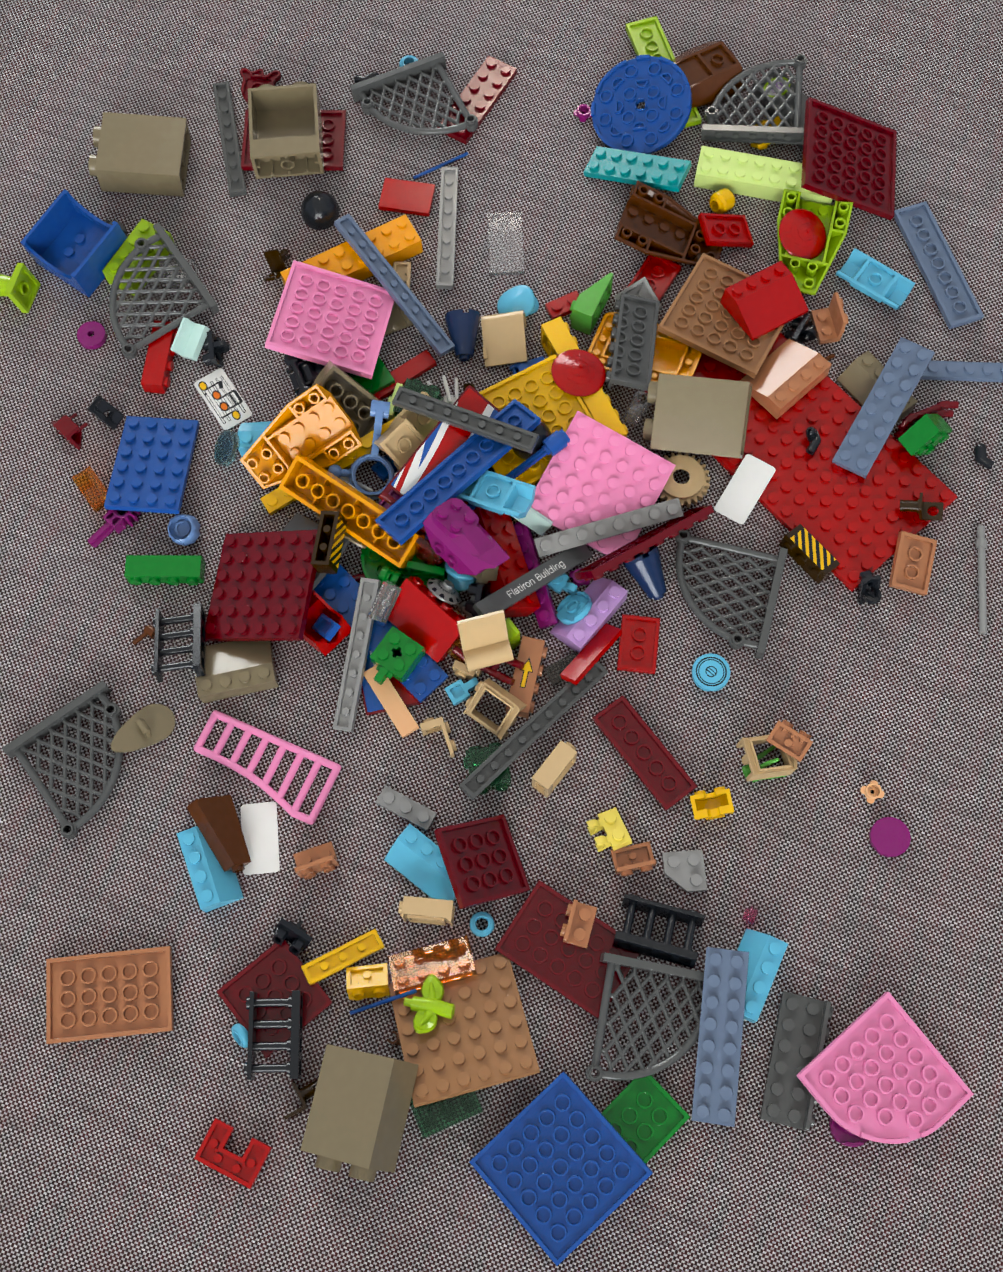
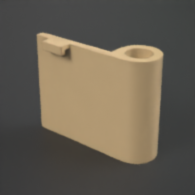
[481,310,528,367]
[457,610,514,672]

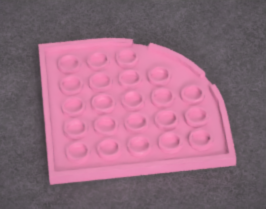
[796,992,974,1144]

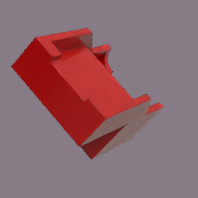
[303,590,351,656]

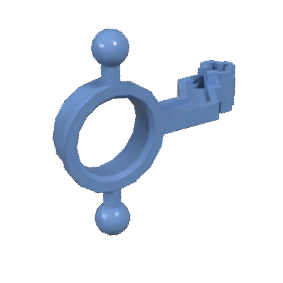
[328,400,395,500]

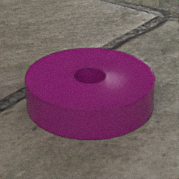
[77,321,107,350]

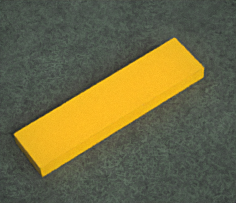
[301,929,385,986]

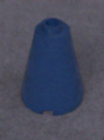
[445,309,480,362]
[623,545,667,600]

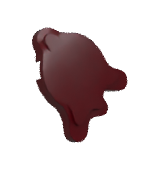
[240,68,281,103]

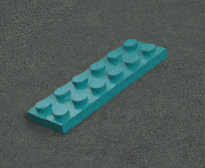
[583,146,692,192]

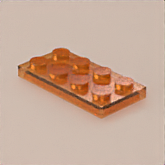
[388,935,477,995]

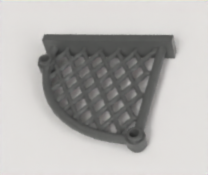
[350,52,478,136]
[701,54,807,145]
[109,222,219,360]
[675,529,788,660]
[2,680,123,839]
[585,952,704,1082]

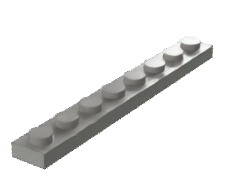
[436,167,459,289]
[533,497,684,558]
[333,577,381,733]

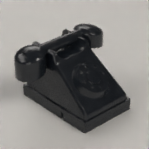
[284,354,350,396]

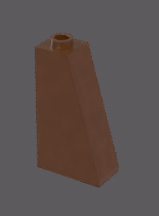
[187,795,251,873]

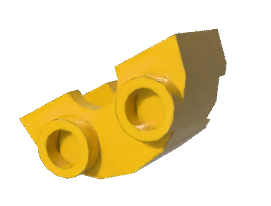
[690,786,734,820]

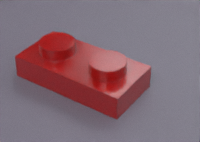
[545,290,579,320]

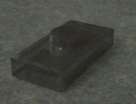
[543,650,578,686]

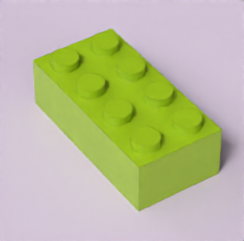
[102,219,175,296]

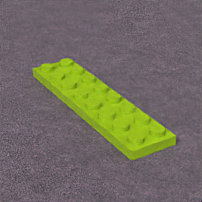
[625,16,702,128]

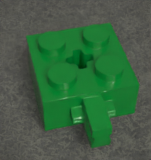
[898,414,953,456]
[370,626,426,685]

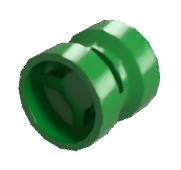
[378,565,403,588]

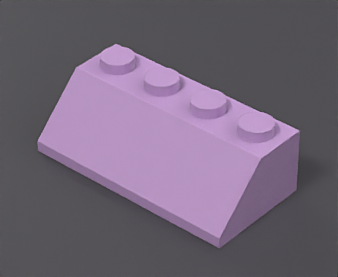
[550,577,628,654]

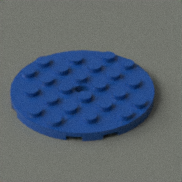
[591,55,692,154]

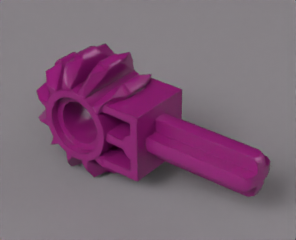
[88,510,141,548]

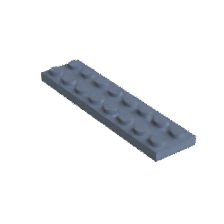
[894,201,984,329]
[832,337,935,479]
[691,947,749,1127]

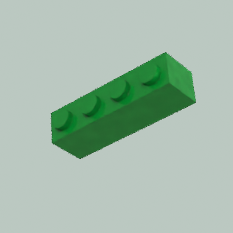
[124,555,205,585]

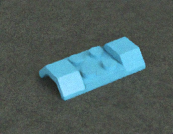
[836,248,915,310]
[456,470,536,519]

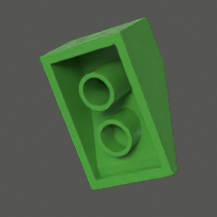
[569,273,613,335]

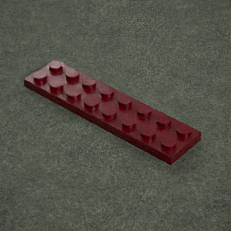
[574,505,714,581]

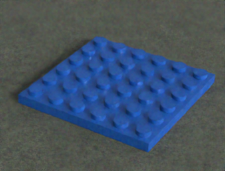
[469,1071,653,1266]

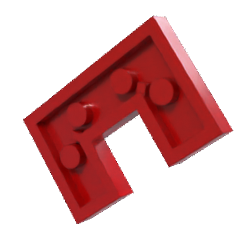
[194,1118,272,1189]

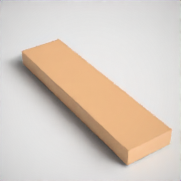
[364,665,419,738]

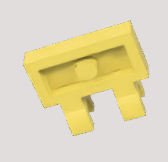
[586,807,632,852]

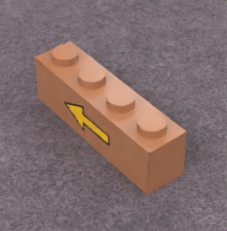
[506,636,548,718]

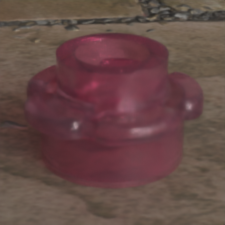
[742,905,758,925]

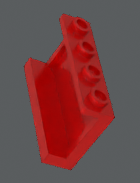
[386,576,466,663]

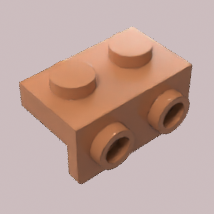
[610,841,657,877]

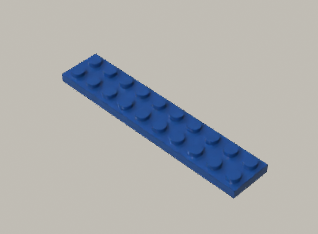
[375,399,542,546]
[314,564,449,704]

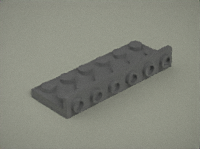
[605,293,660,391]
[759,991,833,1131]

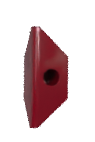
[50,413,88,450]

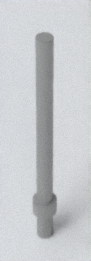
[975,525,987,635]

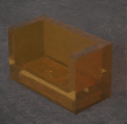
[72,466,107,512]

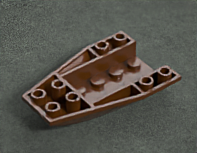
[672,41,746,108]
[614,181,723,267]

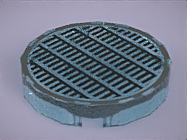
[214,430,240,466]

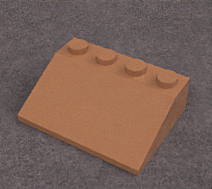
[740,339,832,419]

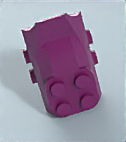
[423,498,510,575]

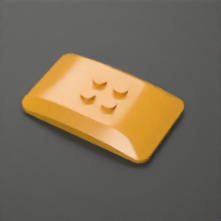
[588,312,703,381]

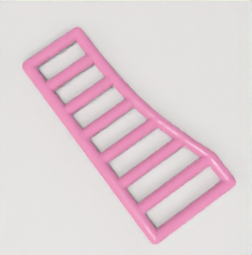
[194,710,341,825]

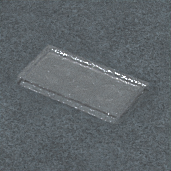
[487,212,525,276]

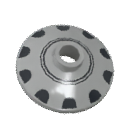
[427,578,461,605]

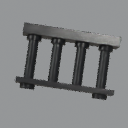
[151,603,206,683]
[612,894,705,968]
[244,990,303,1080]

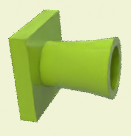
[0,263,41,313]

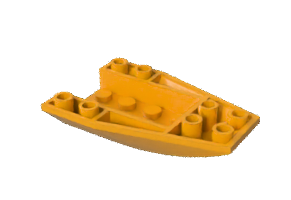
[240,383,363,489]

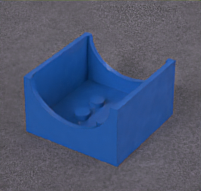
[20,189,127,297]

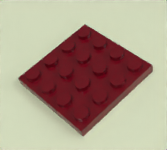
[434,814,531,909]
[216,940,333,1058]

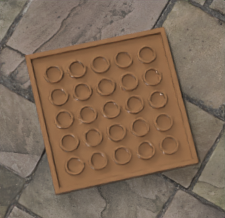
[657,253,785,379]
[389,954,540,1108]

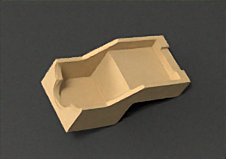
[374,392,439,470]

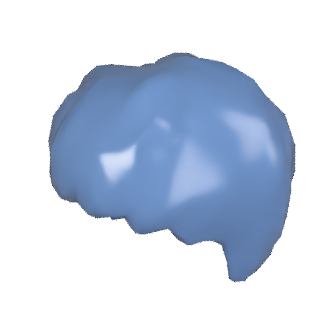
[167,514,201,546]

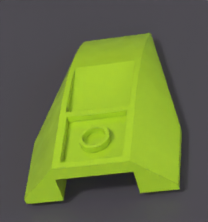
[777,189,853,295]

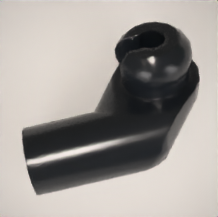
[806,427,821,455]
[974,443,995,470]

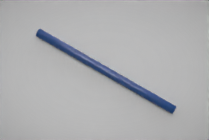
[413,152,468,180]
[350,989,417,1015]

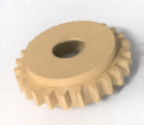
[660,452,710,509]

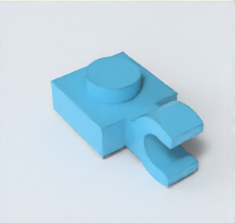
[547,574,578,595]
[444,677,479,706]

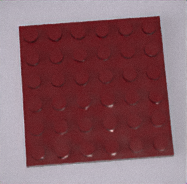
[801,97,897,220]
[205,529,317,641]

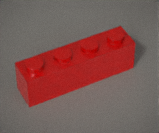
[140,320,178,394]

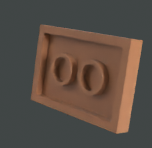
[888,531,937,596]

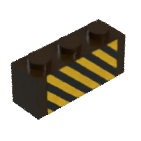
[311,511,347,574]
[779,524,840,585]

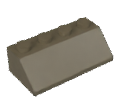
[836,351,918,422]

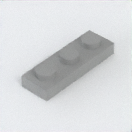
[375,785,437,832]

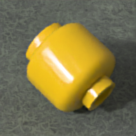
[709,188,735,214]

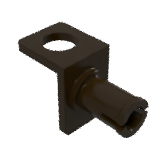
[263,249,290,282]
[900,493,944,521]
[284,1079,318,1121]

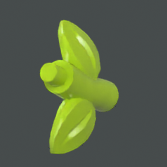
[403,974,455,1034]

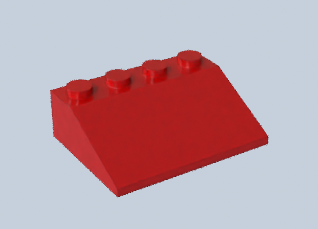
[720,261,809,341]

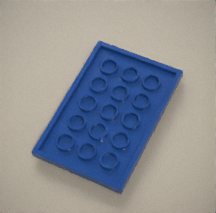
[104,416,200,514]

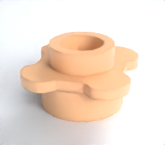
[860,780,884,804]

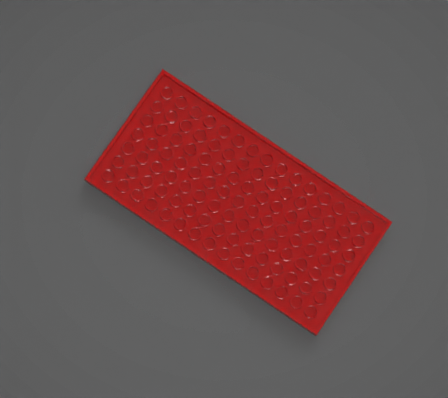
[646,332,958,591]

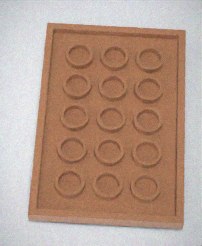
[46,946,174,1044]

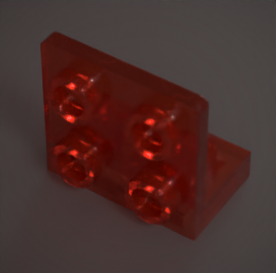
[415,536,444,567]

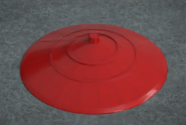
[779,209,826,260]
[551,349,606,396]

